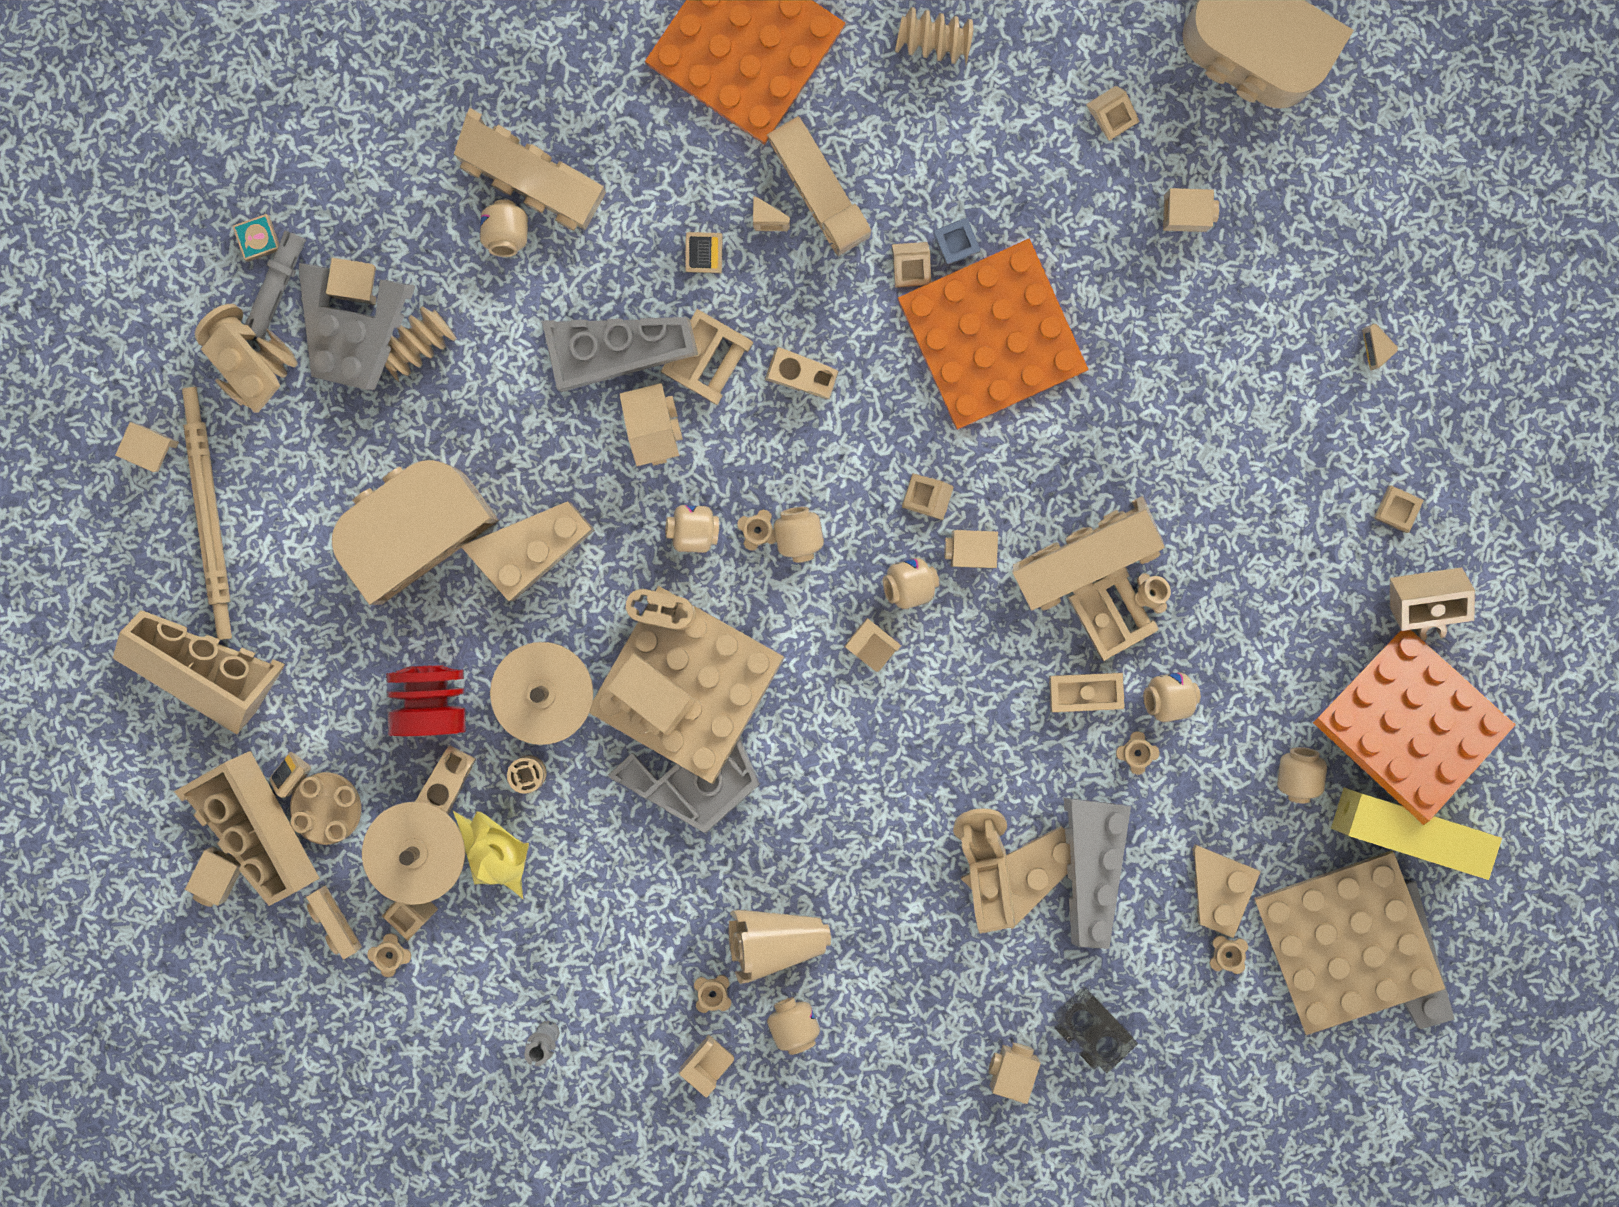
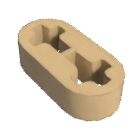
[626,589,696,631]

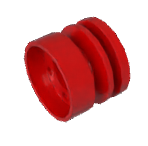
[386,665,466,736]

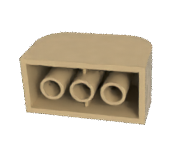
[1183,0,1354,108]
[332,460,499,605]

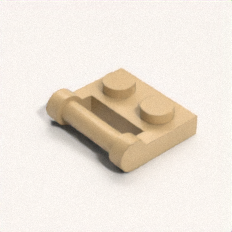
[661,309,753,405]
[1067,571,1159,661]

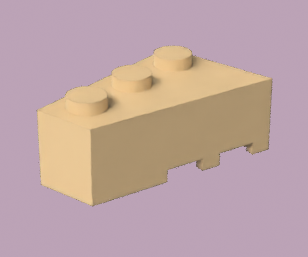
[461,501,595,601]

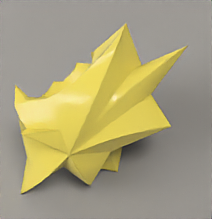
[452,810,529,899]

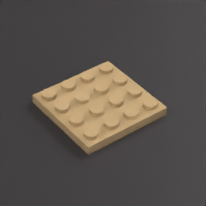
[589,586,785,784]
[1254,850,1445,1035]

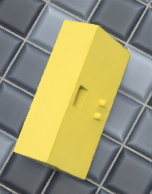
[1331,788,1502,880]

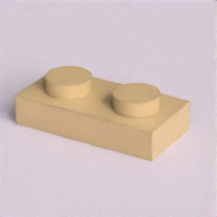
[1049,673,1124,712]
[306,885,362,960]

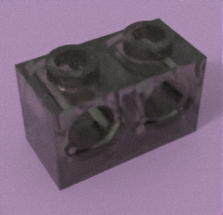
[1053,985,1138,1073]

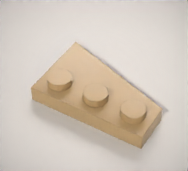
[960,826,1071,929]

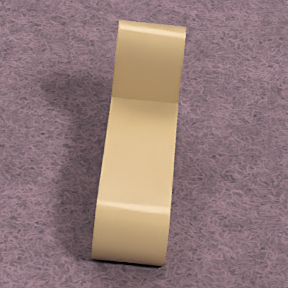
[767,116,871,256]

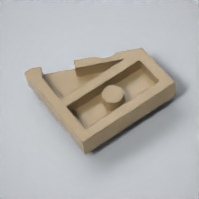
[1192,844,1261,938]

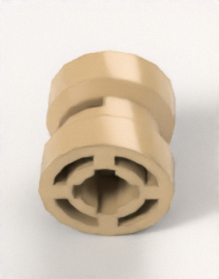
[507,755,547,794]

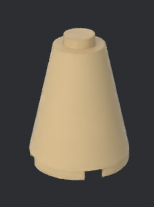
[729,910,831,984]

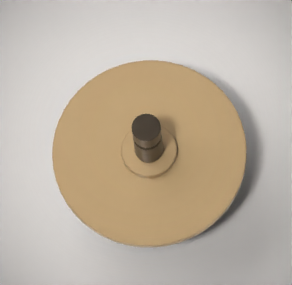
[490,642,593,745]
[362,802,465,905]

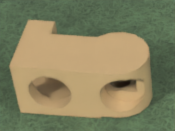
[765,347,839,399]
[415,745,476,815]

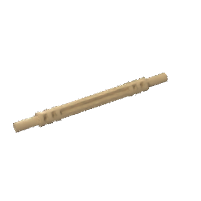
[182,387,232,640]

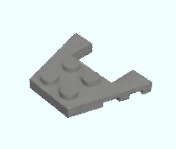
[299,263,415,390]
[608,738,760,833]

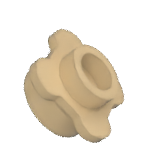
[737,510,776,551]
[1134,573,1171,614]
[1116,731,1160,775]
[367,933,411,977]
[1209,935,1248,974]
[694,975,731,1013]

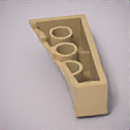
[454,108,606,231]
[1012,496,1165,611]
[113,610,285,734]
[174,751,320,906]

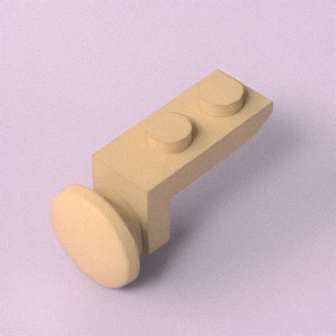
[195,304,280,413]
[953,808,1016,934]

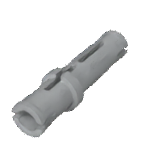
[245,230,306,339]
[524,1021,560,1066]

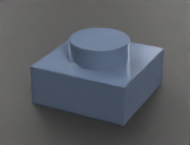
[933,217,981,266]

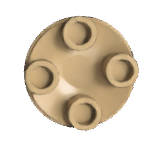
[290,772,362,845]

